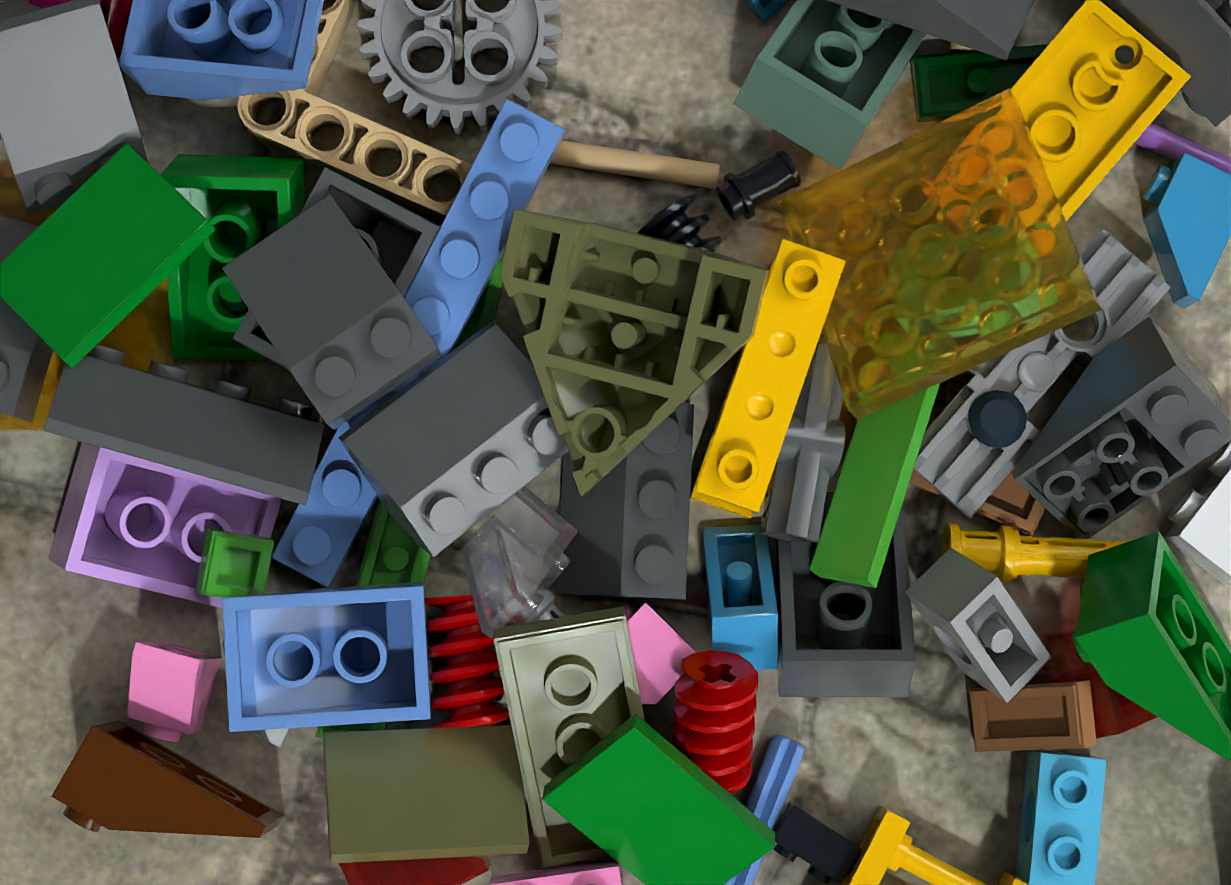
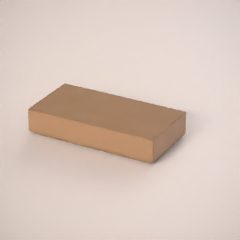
[969,680,1097,752]

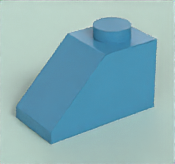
[1143,153,1231,309]
[702,525,778,670]

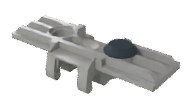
[913,229,1171,518]

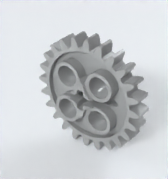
[357,0,563,134]

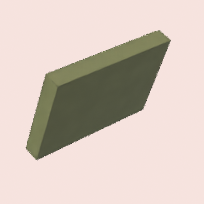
[323,725,530,864]

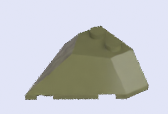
[500,209,769,497]

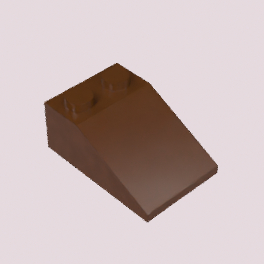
[51,720,284,838]

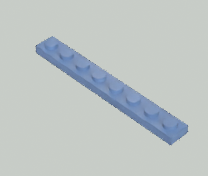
[271,99,566,587]

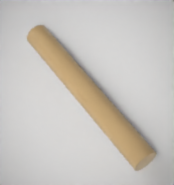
[549,140,720,189]

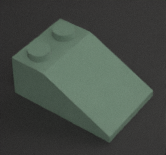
[733,0,926,170]

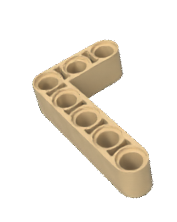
[237,0,529,223]

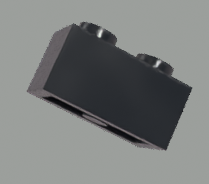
[773,802,862,884]

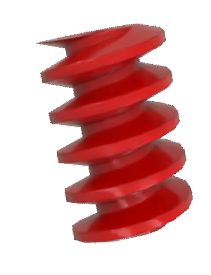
[425,594,510,728]
[672,650,758,794]

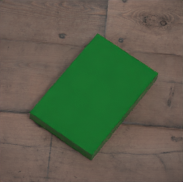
[0,143,216,368]
[542,714,776,885]

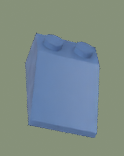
[119,0,324,100]
[222,582,431,732]

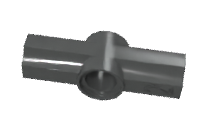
[760,343,850,544]

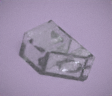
[460,486,578,638]

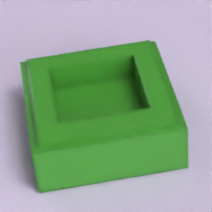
[195,528,274,598]

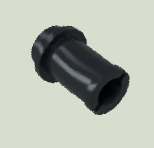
[716,149,801,220]

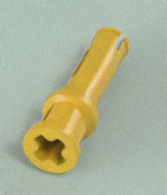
[941,522,1129,583]

